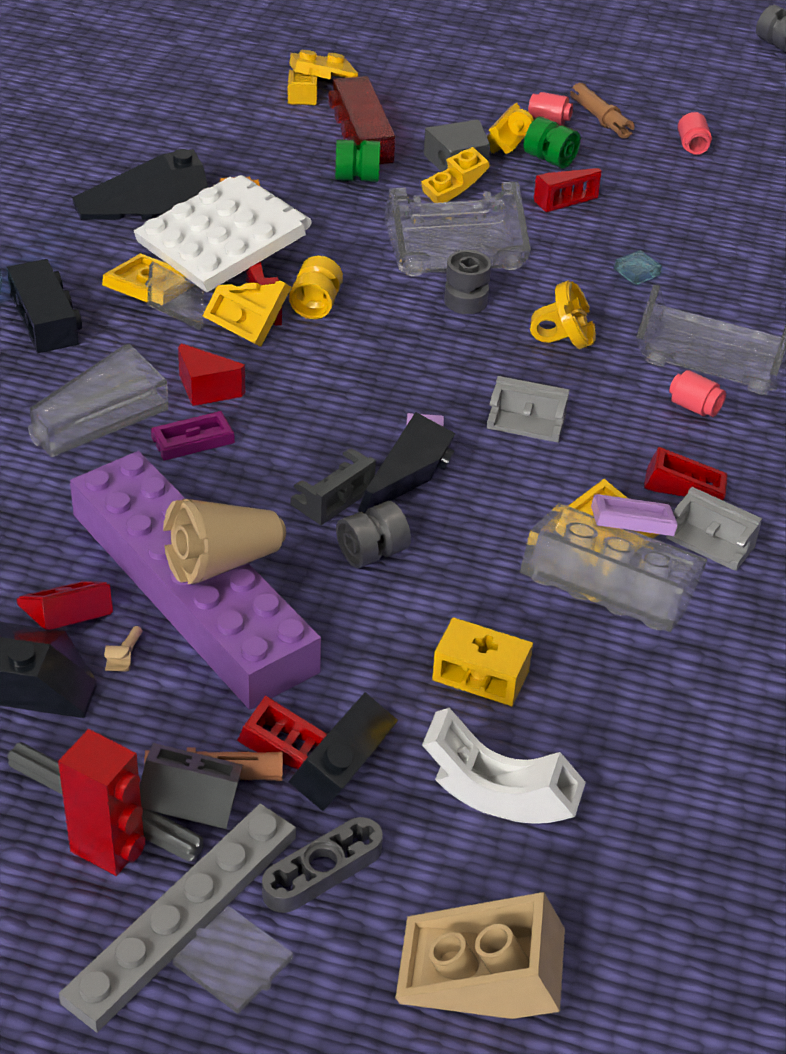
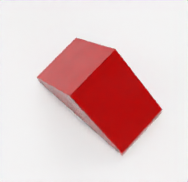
[178,343,246,406]

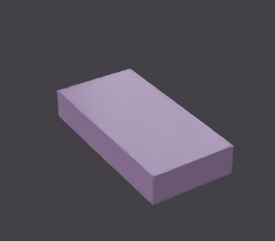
[591,494,678,536]

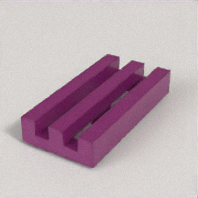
[151,411,235,461]

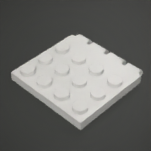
[133,175,312,293]

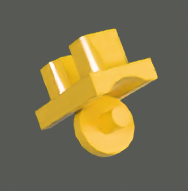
[486,102,534,154]

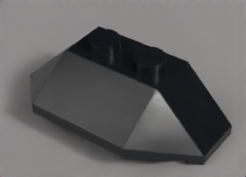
[0,622,97,719]

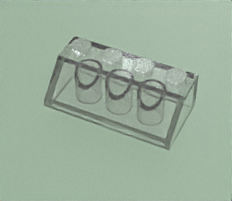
[519,503,707,632]

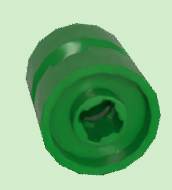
[523,116,581,169]
[335,139,380,182]

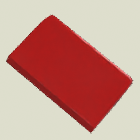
[17,581,113,630]

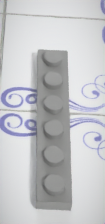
[59,803,296,1032]

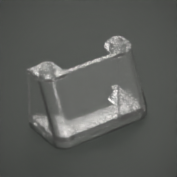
[384,181,531,276]

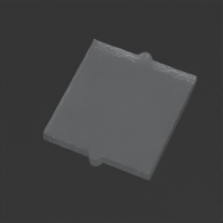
[145,262,206,330]
[173,906,293,1014]

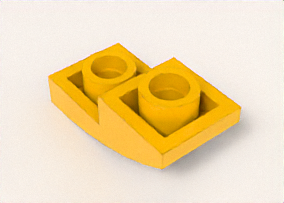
[421,147,490,206]

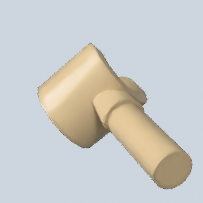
[104,626,142,672]

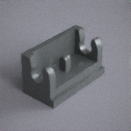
[291,449,376,525]
[140,743,243,829]

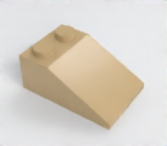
[396,892,565,1019]

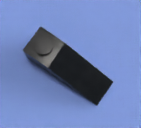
[358,412,455,514]
[288,692,398,811]

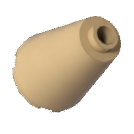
[163,499,286,584]

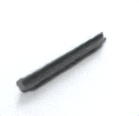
[7,742,204,862]

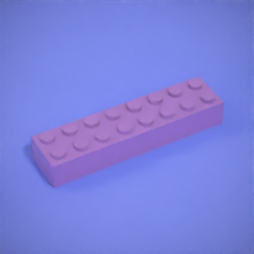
[70,451,321,710]

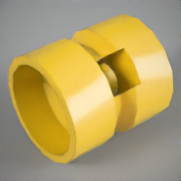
[289,255,343,319]

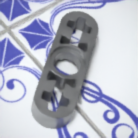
[262,817,383,913]

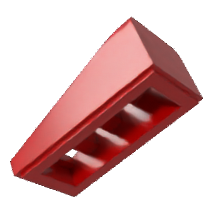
[534,168,602,213]
[644,447,728,500]
[237,695,327,770]

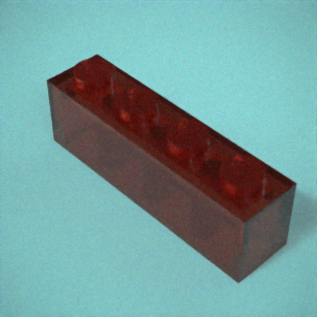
[329,76,395,164]

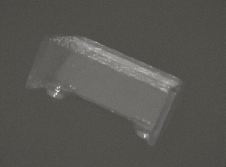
[636,284,786,395]

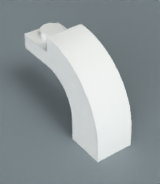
[422,708,586,823]

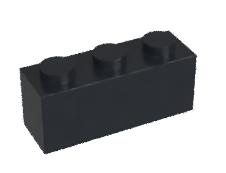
[7,259,82,354]

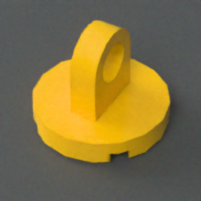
[530,280,596,349]

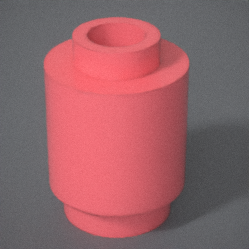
[528,92,573,126]
[677,112,712,155]
[669,370,726,417]

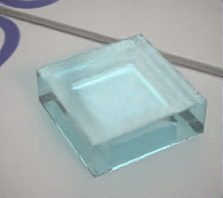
[614,250,662,285]

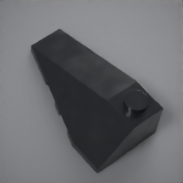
[72,149,208,220]

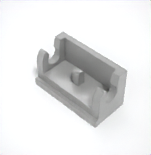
[487,376,570,442]
[666,487,762,571]

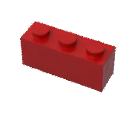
[58,729,146,876]

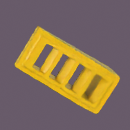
[288,70,317,105]

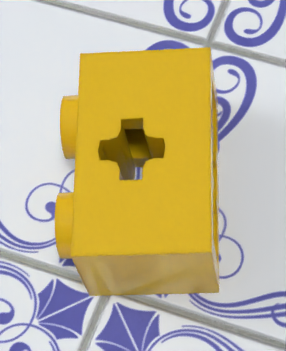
[432,617,533,707]

